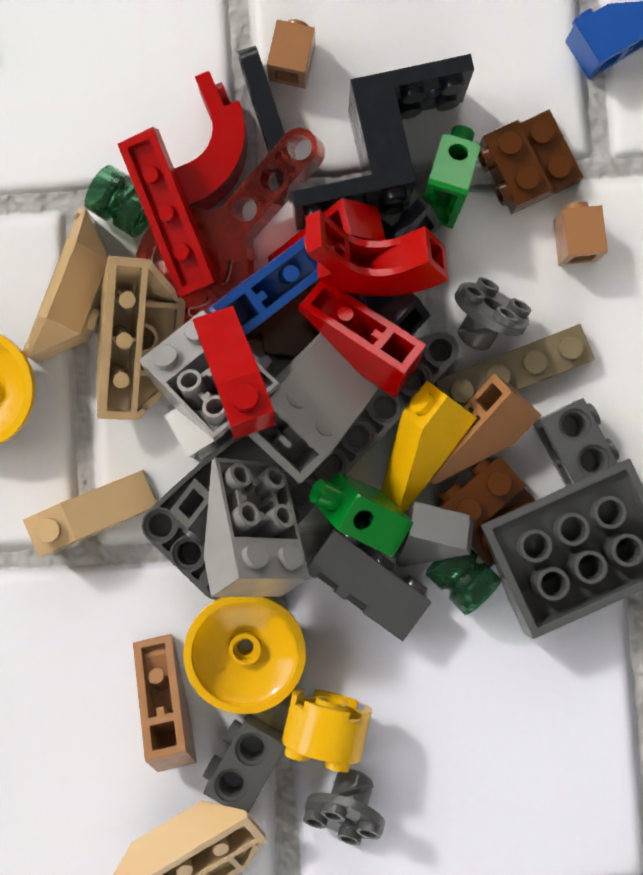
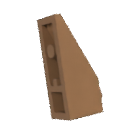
[430,373,541,485]
[133,634,197,772]

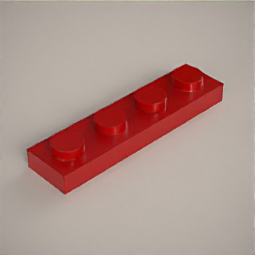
[117,127,219,298]

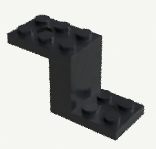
[291,54,474,230]

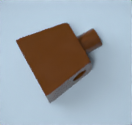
[246,282,320,360]

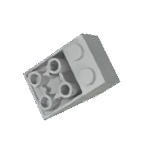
[139,310,280,440]
[248,333,379,484]
[204,457,310,597]

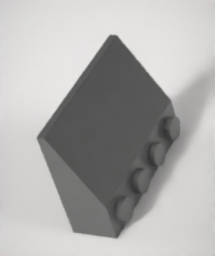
[480,459,643,639]

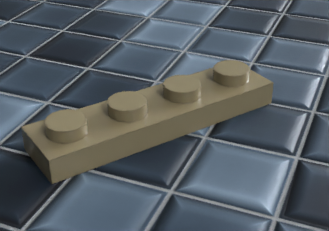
[434,324,595,407]

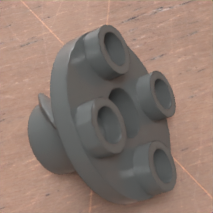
[454,277,531,351]
[303,769,385,846]

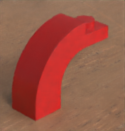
[174,71,248,216]
[304,210,449,297]

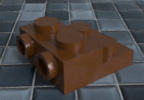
[478,109,584,215]
[437,456,535,567]

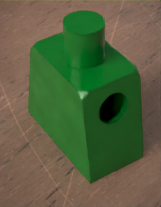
[422,125,481,229]
[309,473,414,557]

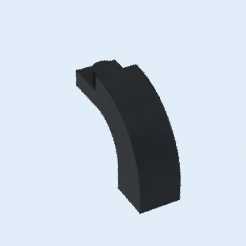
[362,197,442,336]

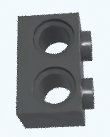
[533,398,619,487]
[202,714,286,813]

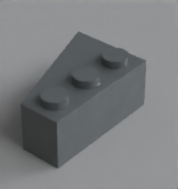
[307,528,432,642]

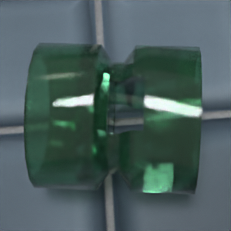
[84,165,149,238]
[425,548,502,615]

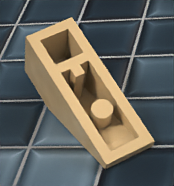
[23,470,157,557]

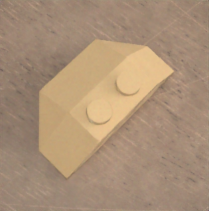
[22,207,111,363]
[96,256,186,420]
[113,800,266,875]

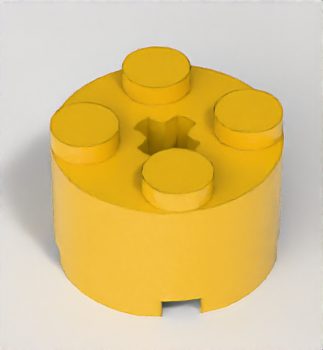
[282,689,372,773]

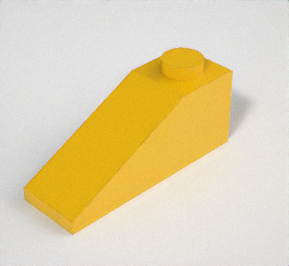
[381,380,477,513]

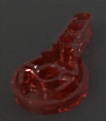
[136,127,325,324]

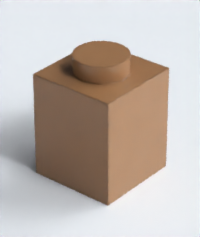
[267,19,315,89]
[553,202,608,265]

